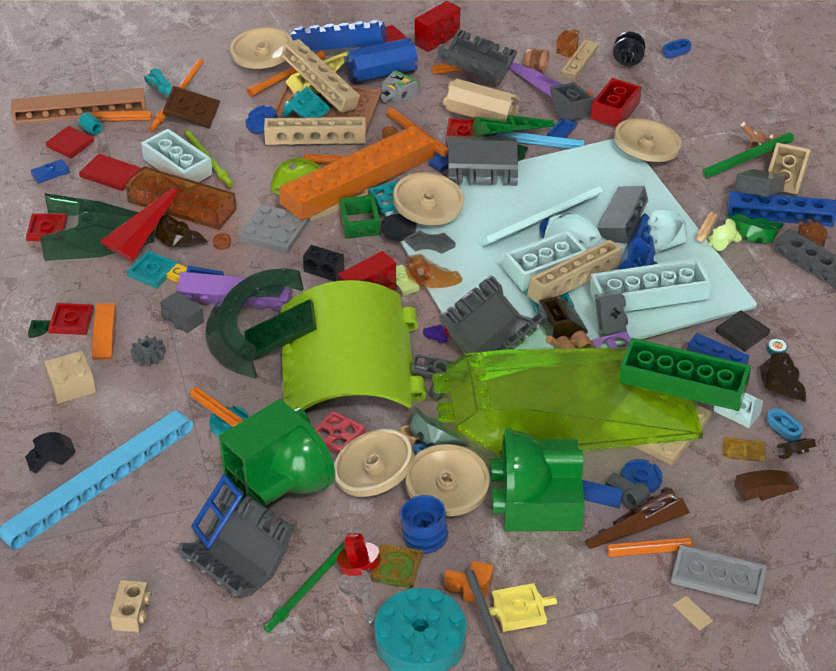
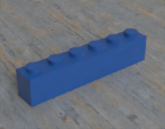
[290,20,387,51]

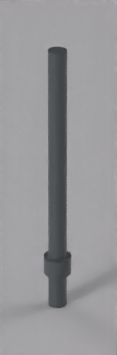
[465,570,515,671]

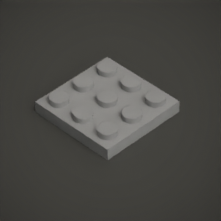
[238,204,310,254]

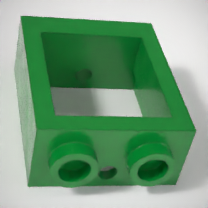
[339,195,380,239]

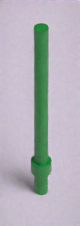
[263,540,345,633]

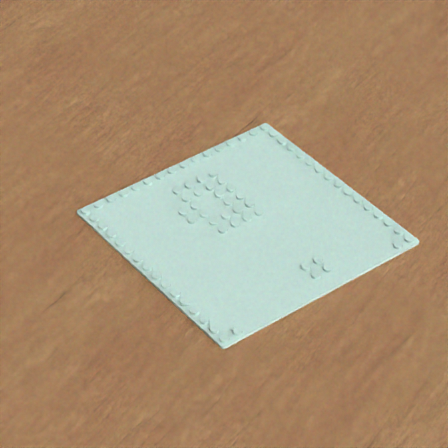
[377,139,757,382]

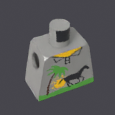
[380,70,419,104]

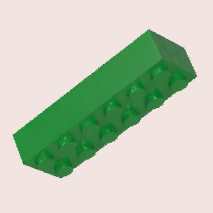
[620,338,751,411]

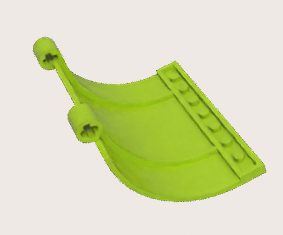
[281,280,426,411]

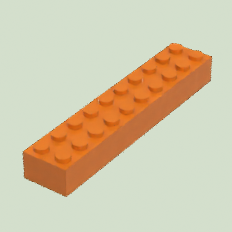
[280,126,435,221]

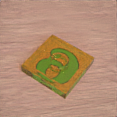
[370,543,423,589]

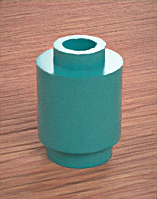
[79,112,102,135]

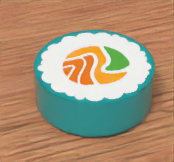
[767,338,787,355]

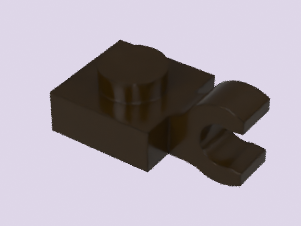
[777,438,816,459]

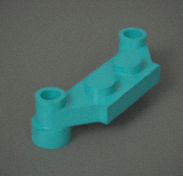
[144,68,172,101]

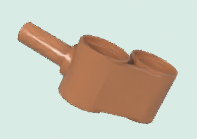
[740,122,780,156]
[546,331,595,362]

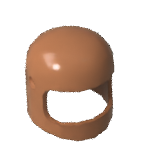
[523,48,549,73]

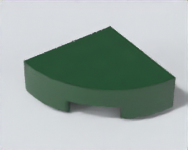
[28,320,50,338]

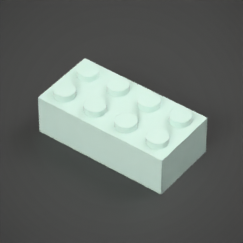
[141,129,213,189]
[504,230,587,292]

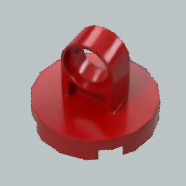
[337,533,381,576]

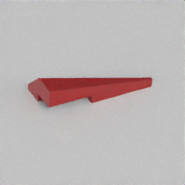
[99,188,179,262]

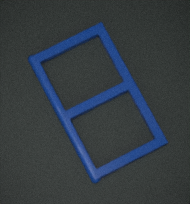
[191,474,243,549]

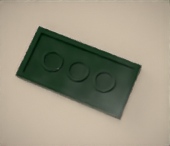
[244,299,317,362]

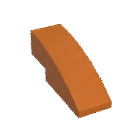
[92,303,117,360]

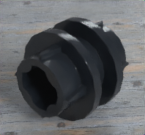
[613,31,646,66]

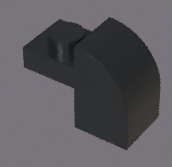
[25,432,76,473]

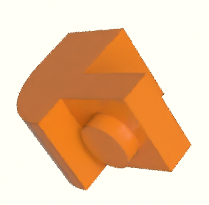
[444,561,494,602]

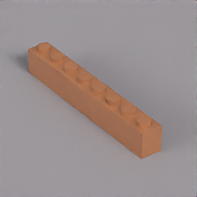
[11,88,146,124]

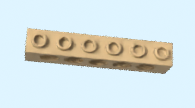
[281,39,360,113]
[264,117,366,145]
[527,239,623,304]

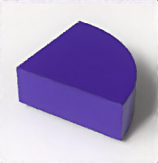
[423,325,447,343]

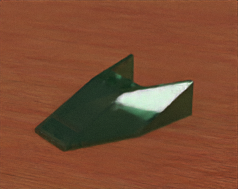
[40,193,155,261]

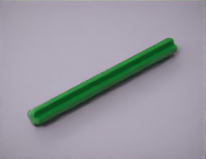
[703,132,794,178]

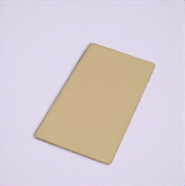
[673,596,713,630]

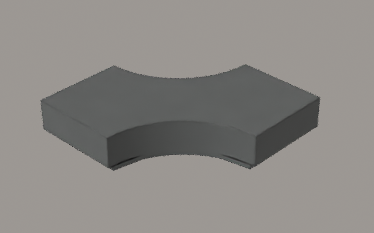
[405,230,456,254]

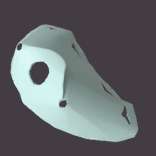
[648,210,687,253]
[543,212,601,248]

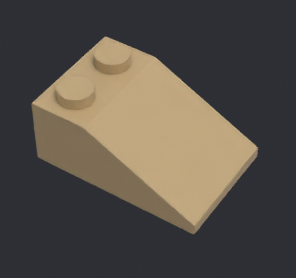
[768,143,811,196]

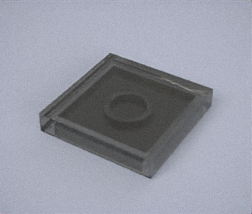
[715,310,770,352]

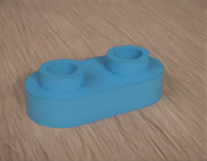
[766,408,803,441]

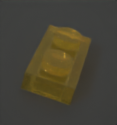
[723,437,765,462]

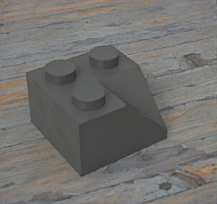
[550,82,595,121]

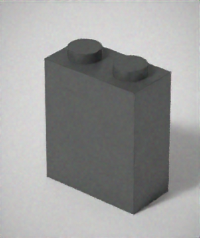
[735,169,786,197]

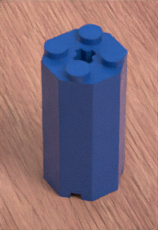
[344,38,418,84]

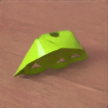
[271,158,321,195]

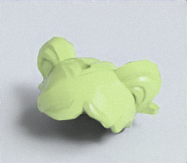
[707,219,742,251]

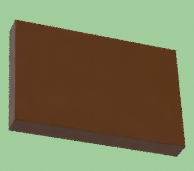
[162,86,220,129]

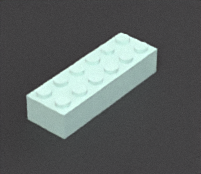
[589,258,711,314]

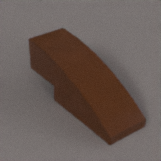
[734,470,799,501]

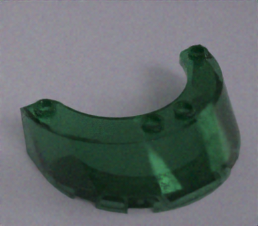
[206,268,304,379]

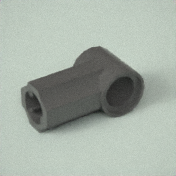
[605,473,650,509]

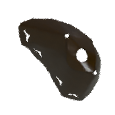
[155,214,208,248]
[759,352,806,402]

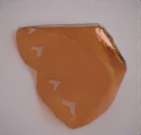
[405,254,463,288]

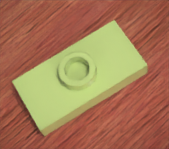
[396,265,419,296]

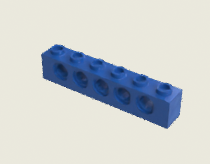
[727,191,836,227]

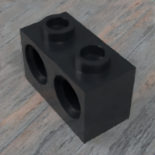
[303,244,345,282]

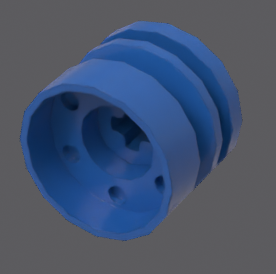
[400,495,448,554]

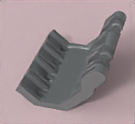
[437,29,517,84]
[446,135,518,185]
[439,275,546,365]
[177,484,294,597]

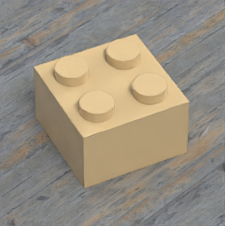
[44,351,96,404]

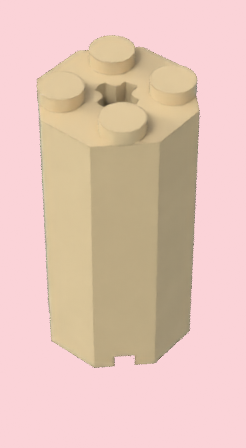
[443,78,520,120]

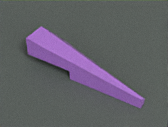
[510,62,563,97]

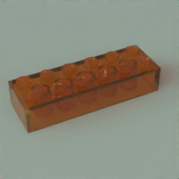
[125,166,237,230]

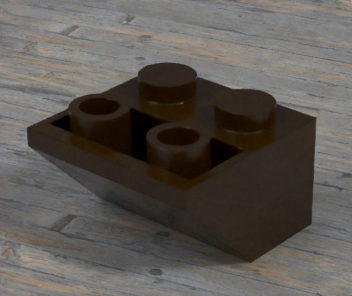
[538,296,588,339]

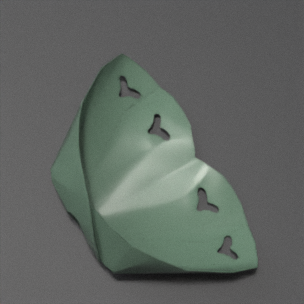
[409,408,469,445]

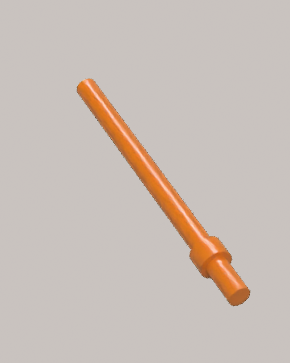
[149,59,204,132]

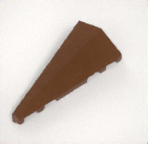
[585,487,690,549]

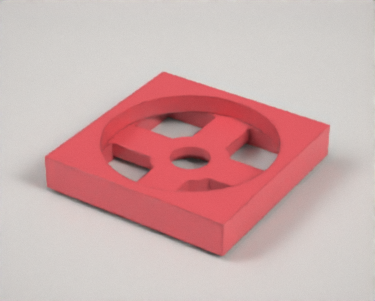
[315,411,366,454]

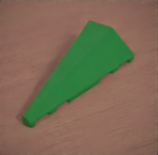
[472,115,555,137]

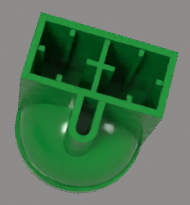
[219,398,336,507]
[490,428,585,532]

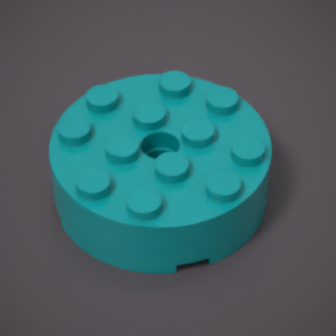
[374,588,466,671]

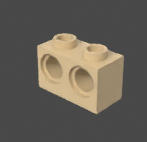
[110,580,152,632]

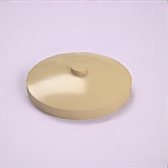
[230,27,293,69]
[614,118,682,162]
[393,173,464,225]
[334,429,414,497]
[405,444,490,516]

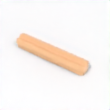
[696,212,718,242]

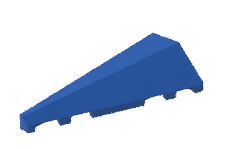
[617,213,657,270]

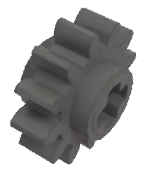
[130,336,166,366]

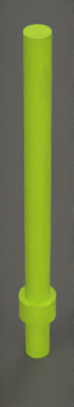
[184,130,234,188]

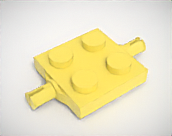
[488,583,557,632]

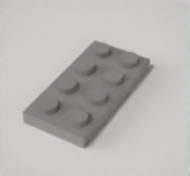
[671,545,767,605]

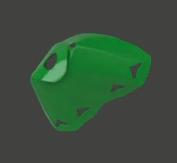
[725,214,784,244]

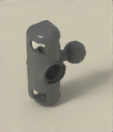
[411,354,470,399]

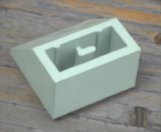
[714,392,763,428]

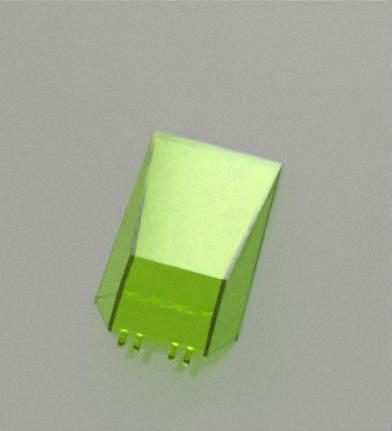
[432,347,703,457]

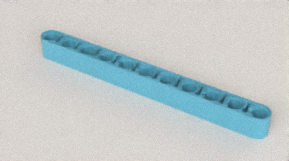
[0,410,193,550]

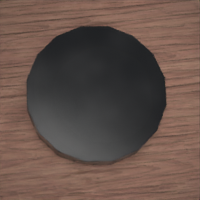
[381,213,417,241]

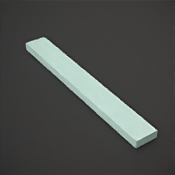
[479,186,603,247]

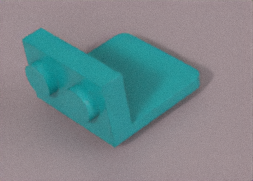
[281,86,330,118]

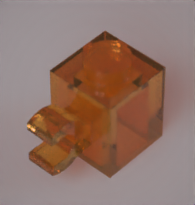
[556,29,580,58]
[798,219,827,247]

